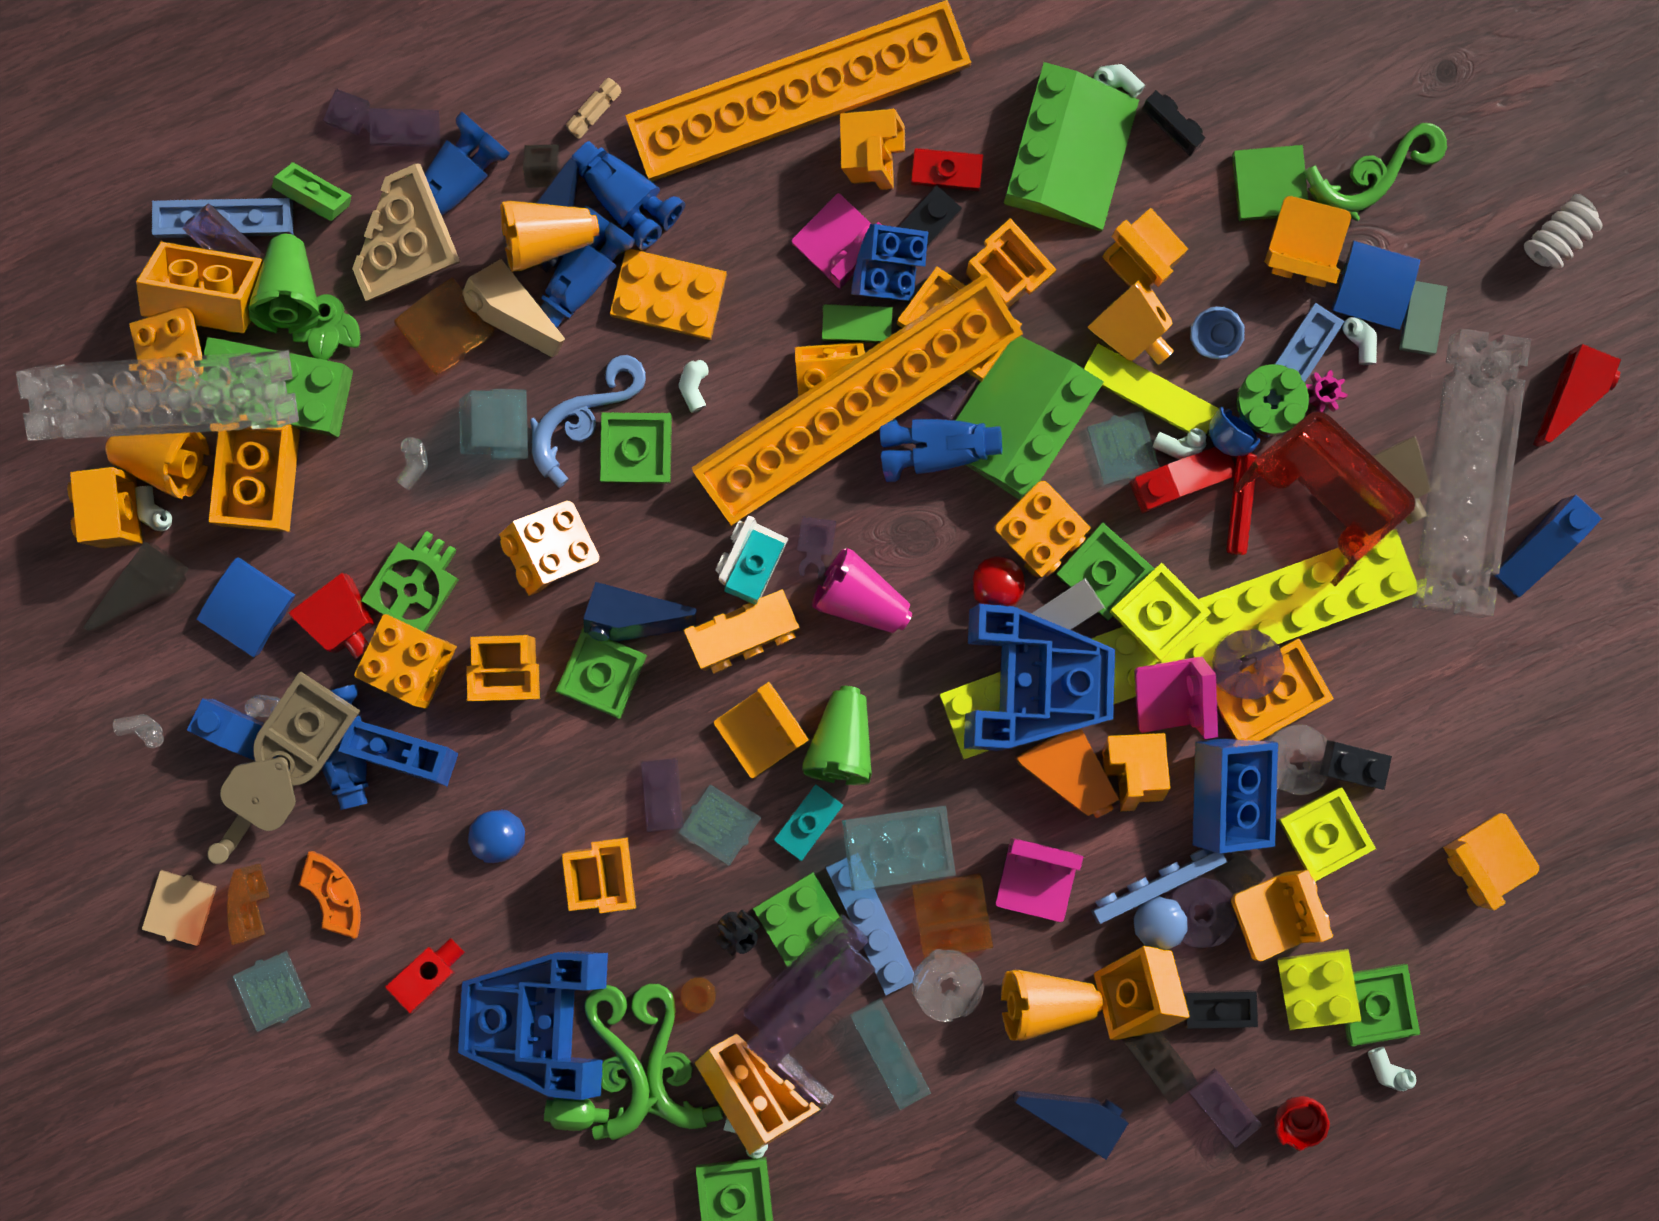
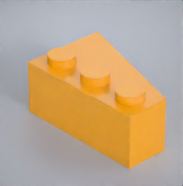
[684,589,800,674]
[695,1034,820,1155]

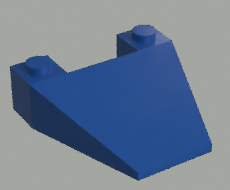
[964,604,1115,751]
[458,951,608,1100]

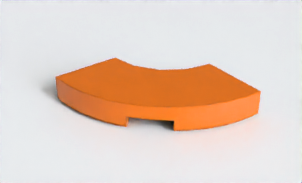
[299,851,361,939]

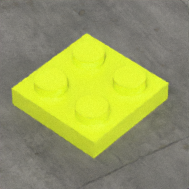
[1110,563,1211,662]
[1278,786,1376,882]
[1277,949,1361,1030]

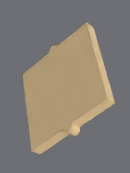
[142,870,217,946]

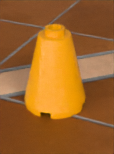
[500,201,599,272]
[105,430,209,499]
[1001,969,1103,1041]

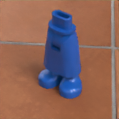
[424,111,510,216]
[571,141,685,250]
[540,206,635,328]
[880,418,1003,482]
[322,684,369,810]

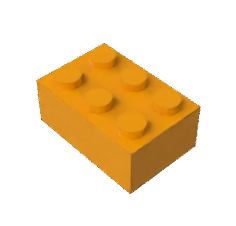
[136,242,263,333]
[209,418,300,532]

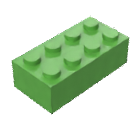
[193,337,353,438]

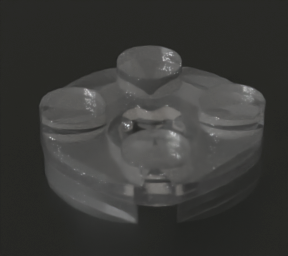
[1266,725,1329,795]
[912,949,984,1022]

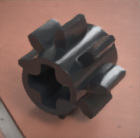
[715,910,760,956]

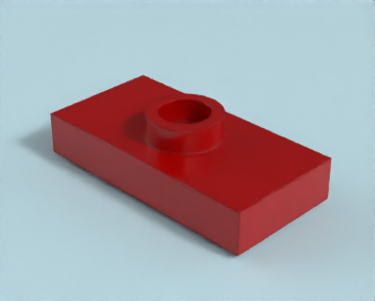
[911,148,983,191]

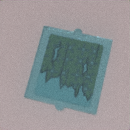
[1087,411,1159,485]
[679,784,761,866]
[233,951,311,1032]

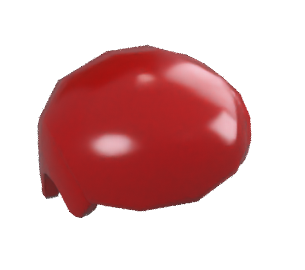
[973,556,1025,607]
[1274,1096,1330,1151]

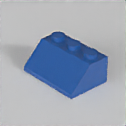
[1193,739,1278,854]

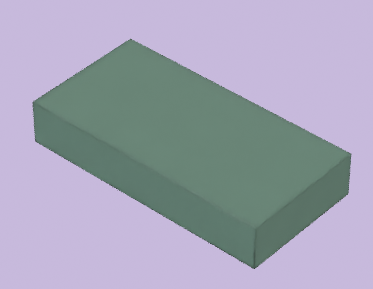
[1399,281,1447,356]

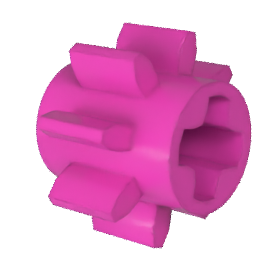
[1306,370,1347,414]

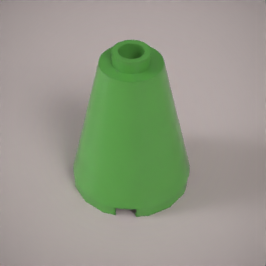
[248,233,320,334]
[802,686,872,785]

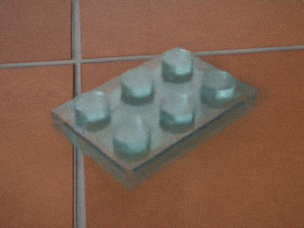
[842,805,956,891]

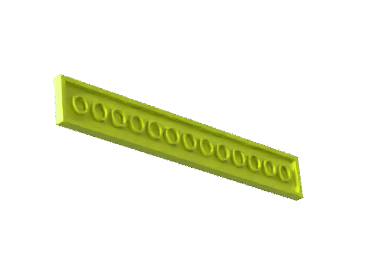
[939,527,1420,759]

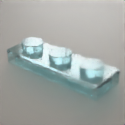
[850,998,931,1110]

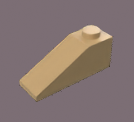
[462,259,565,357]

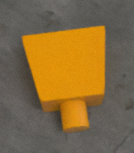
[1088,276,1174,365]

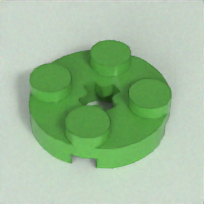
[1236,364,1309,435]

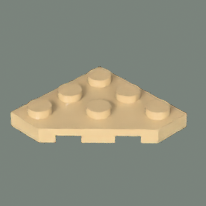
[352,164,460,301]

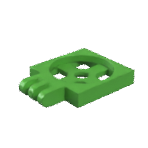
[361,531,459,633]

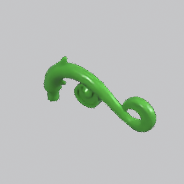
[1303,123,1447,221]
[631,983,723,1129]
[584,985,658,1140]

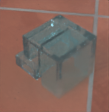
[459,389,528,460]

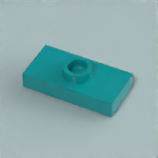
[724,529,785,605]
[774,784,843,861]

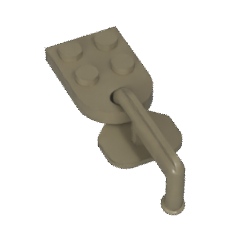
[207,672,360,864]

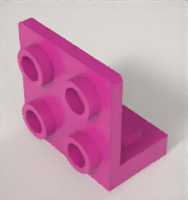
[792,194,882,289]
[1134,656,1218,739]
[995,838,1084,922]

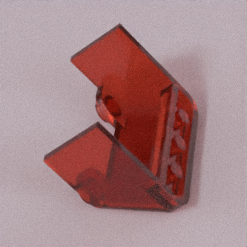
[1234,412,1415,587]

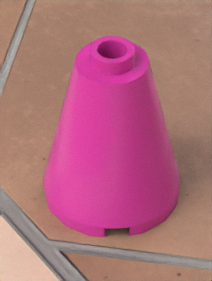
[811,547,912,633]

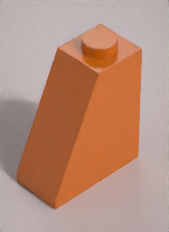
[1015,728,1119,818]

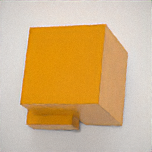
[840,109,905,190]
[1103,208,1188,287]
[966,218,1057,308]
[467,635,540,701]
[1102,733,1170,811]
[562,837,636,913]

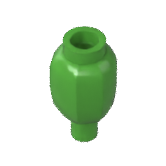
[544,1098,609,1131]

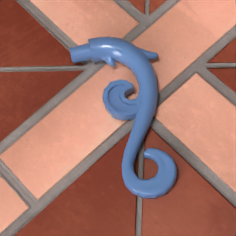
[530,355,646,488]

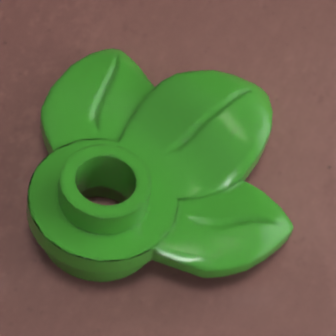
[293,294,360,361]

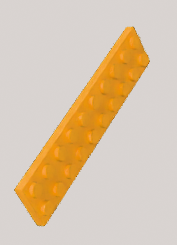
[625,0,971,182]
[692,274,1023,525]

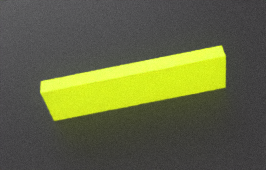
[1084,344,1219,434]

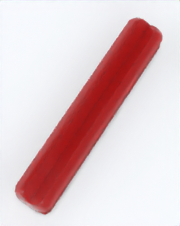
[1226,453,1258,555]

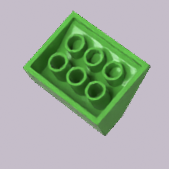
[1003,62,1139,231]
[956,336,1104,500]

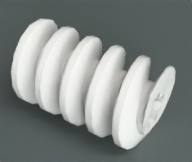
[1524,194,1603,270]

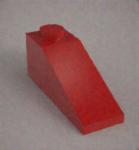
[1533,344,1621,447]
[1129,447,1236,514]

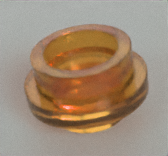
[681,977,716,1013]

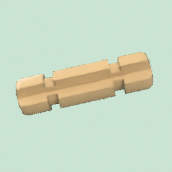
[566,78,621,138]

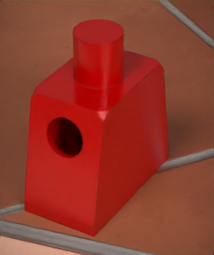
[288,573,375,661]
[385,938,465,1013]

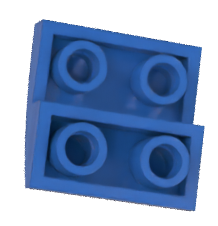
[851,224,928,301]
[1332,240,1421,330]
[196,557,295,657]

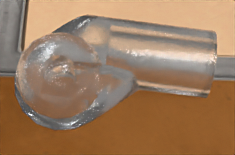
[395,437,428,490]
[244,694,281,718]
[113,714,164,748]

